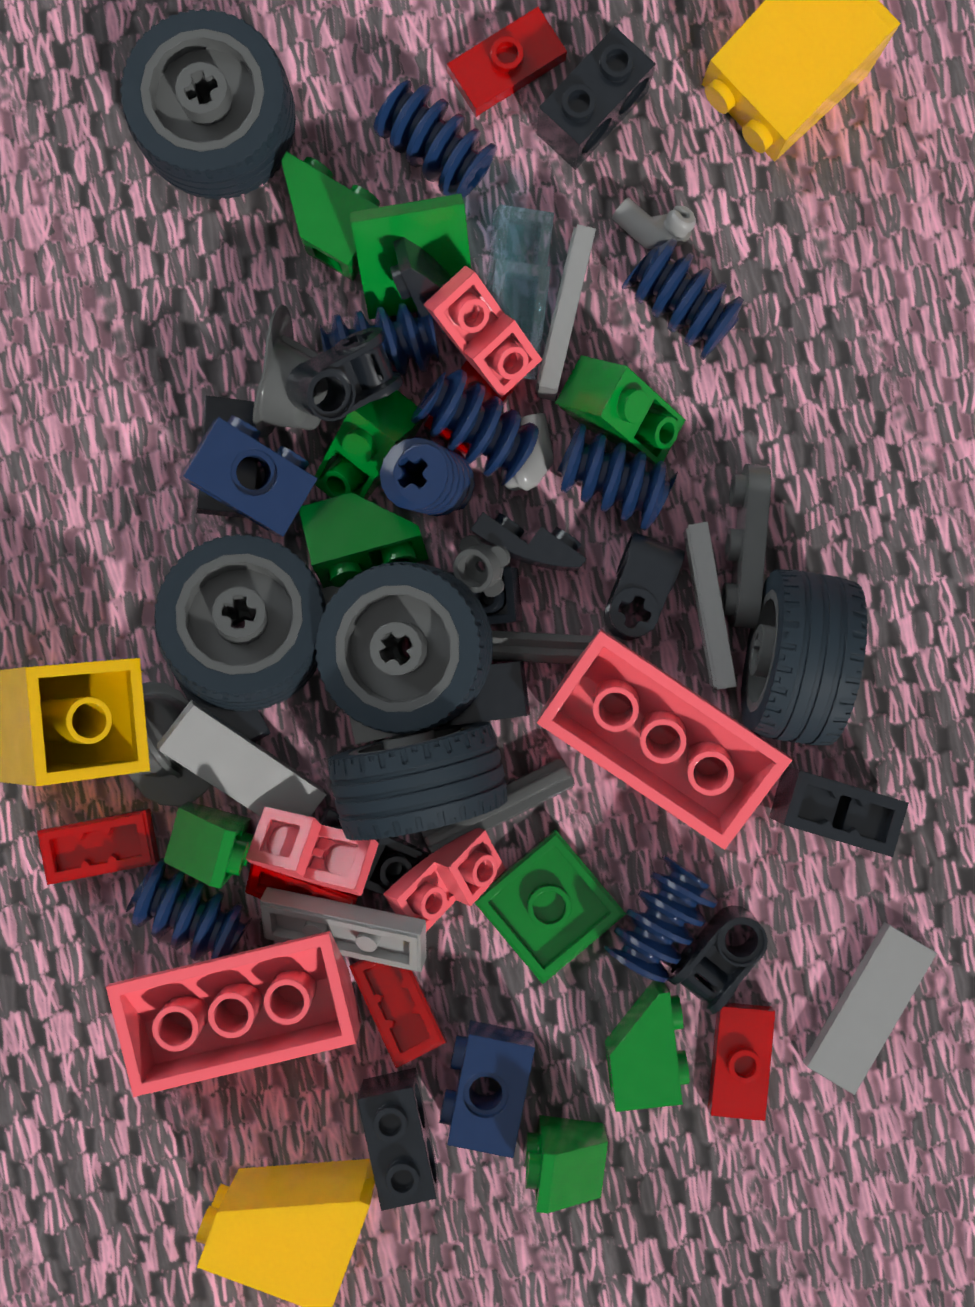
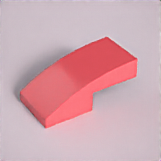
[245,807,379,896]

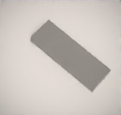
[535,224,596,401]
[683,521,737,690]
[157,700,327,817]
[260,887,426,972]
[803,922,937,1095]

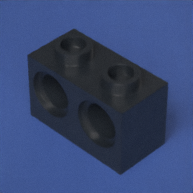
[536,26,656,170]
[769,767,909,857]
[357,1068,439,1211]

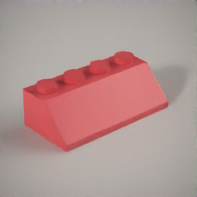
[537,629,792,850]
[106,931,362,1097]

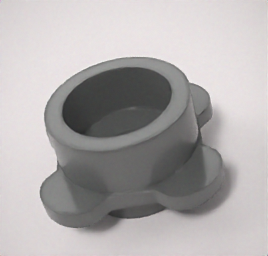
[453,535,510,597]

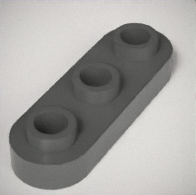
[721,464,771,629]

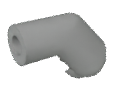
[611,197,696,250]
[501,413,554,491]

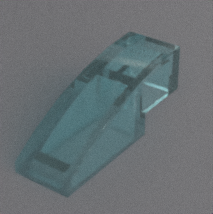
[486,204,554,380]

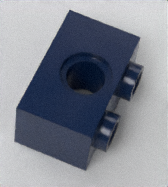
[179,415,318,537]
[439,1020,535,1158]

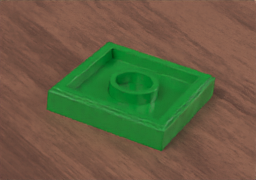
[349,193,471,320]
[474,829,626,984]

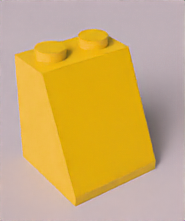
[702,0,901,162]
[0,658,150,786]
[195,1159,375,1307]

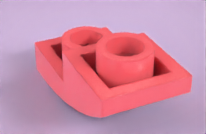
[423,266,542,398]
[383,828,506,932]

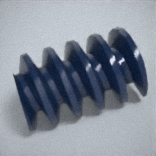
[373,80,497,199]
[622,238,744,360]
[320,303,440,376]
[411,369,539,486]
[555,423,678,531]
[380,438,475,517]
[604,854,718,983]
[126,858,252,961]

